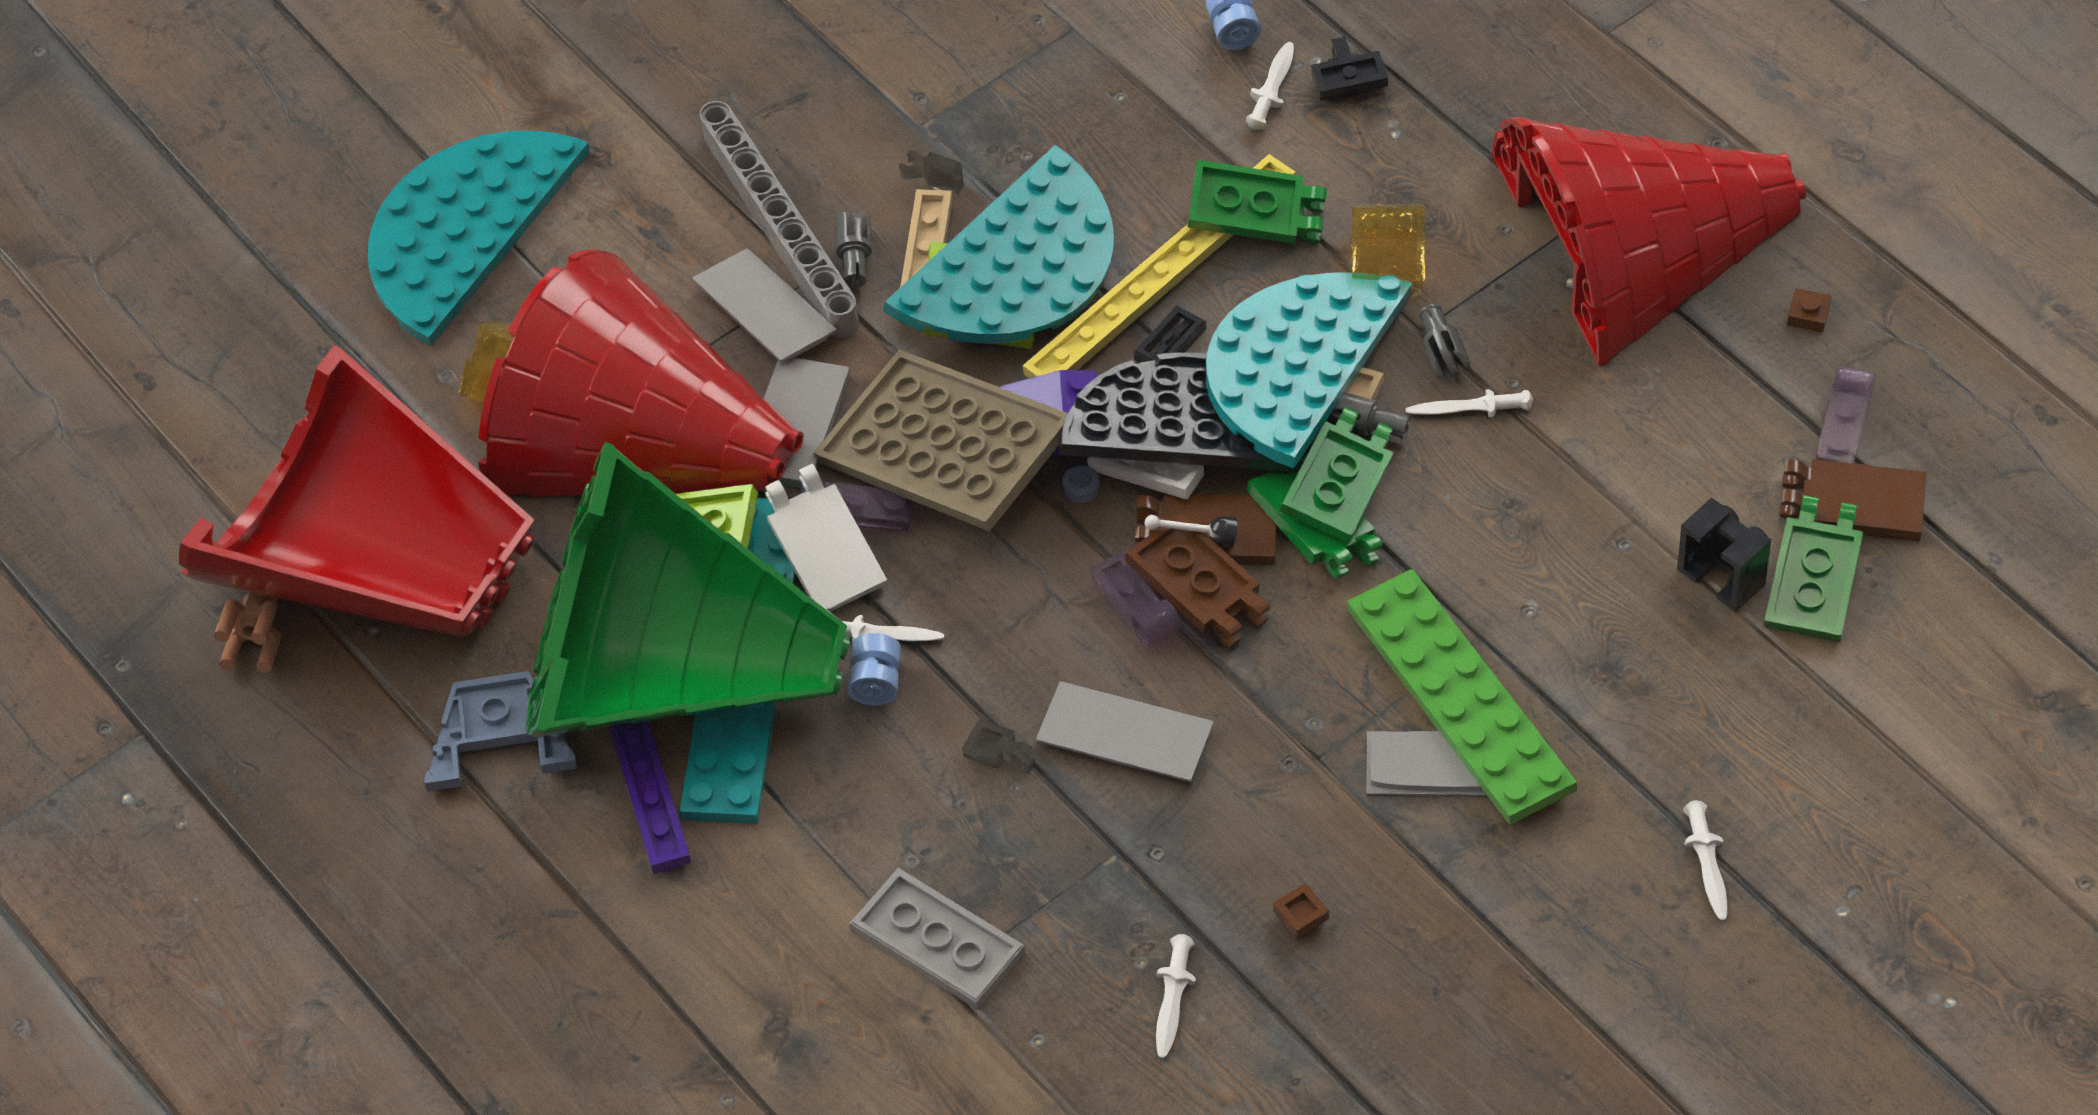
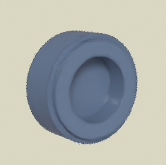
[1062,465,1100,503]

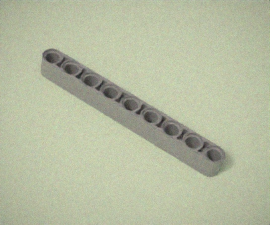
[700,101,859,338]

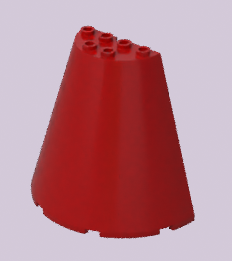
[179,345,535,638]

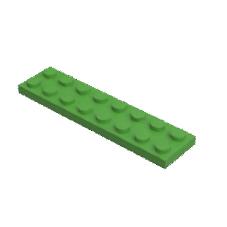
[1347,569,1577,825]

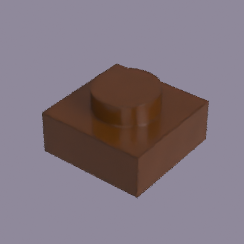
[1787,288,1832,332]
[1273,883,1329,939]

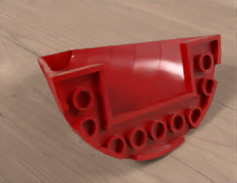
[1492,117,1806,366]
[478,249,804,497]

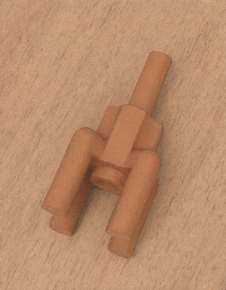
[214,592,282,673]

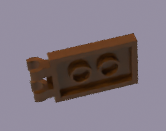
[1779,459,1927,541]
[1135,493,1276,565]
[1125,512,1270,649]

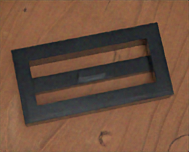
[1133,305,1206,363]

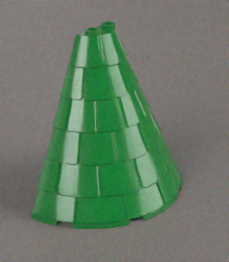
[526,442,850,738]

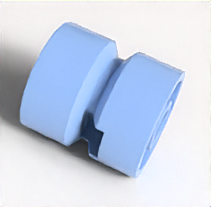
[1206,0,1261,50]
[848,633,901,705]

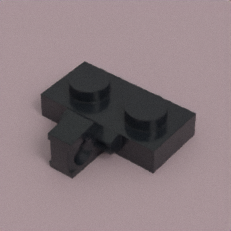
[1311,36,1388,100]

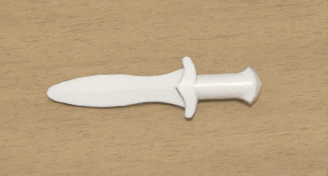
[1246,42,1294,130]
[1405,389,1533,417]
[842,615,944,642]
[1683,800,1727,920]
[1156,934,1196,1058]

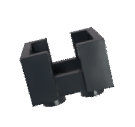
[1677,497,1771,612]

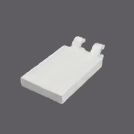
[765,464,887,612]

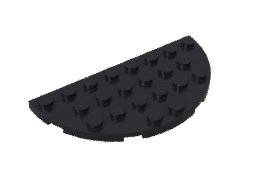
[1060,352,1336,472]

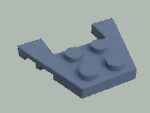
[424,671,577,792]

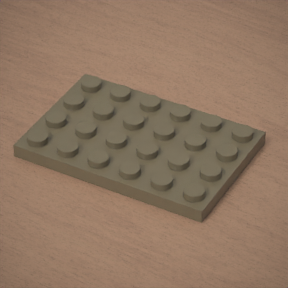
[813,349,1067,532]

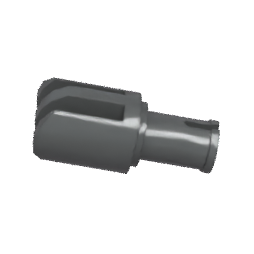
[835,211,872,287]
[1419,304,1470,380]
[1330,392,1411,439]

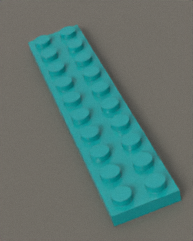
[679,498,796,824]

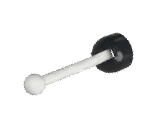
[1145,515,1237,548]

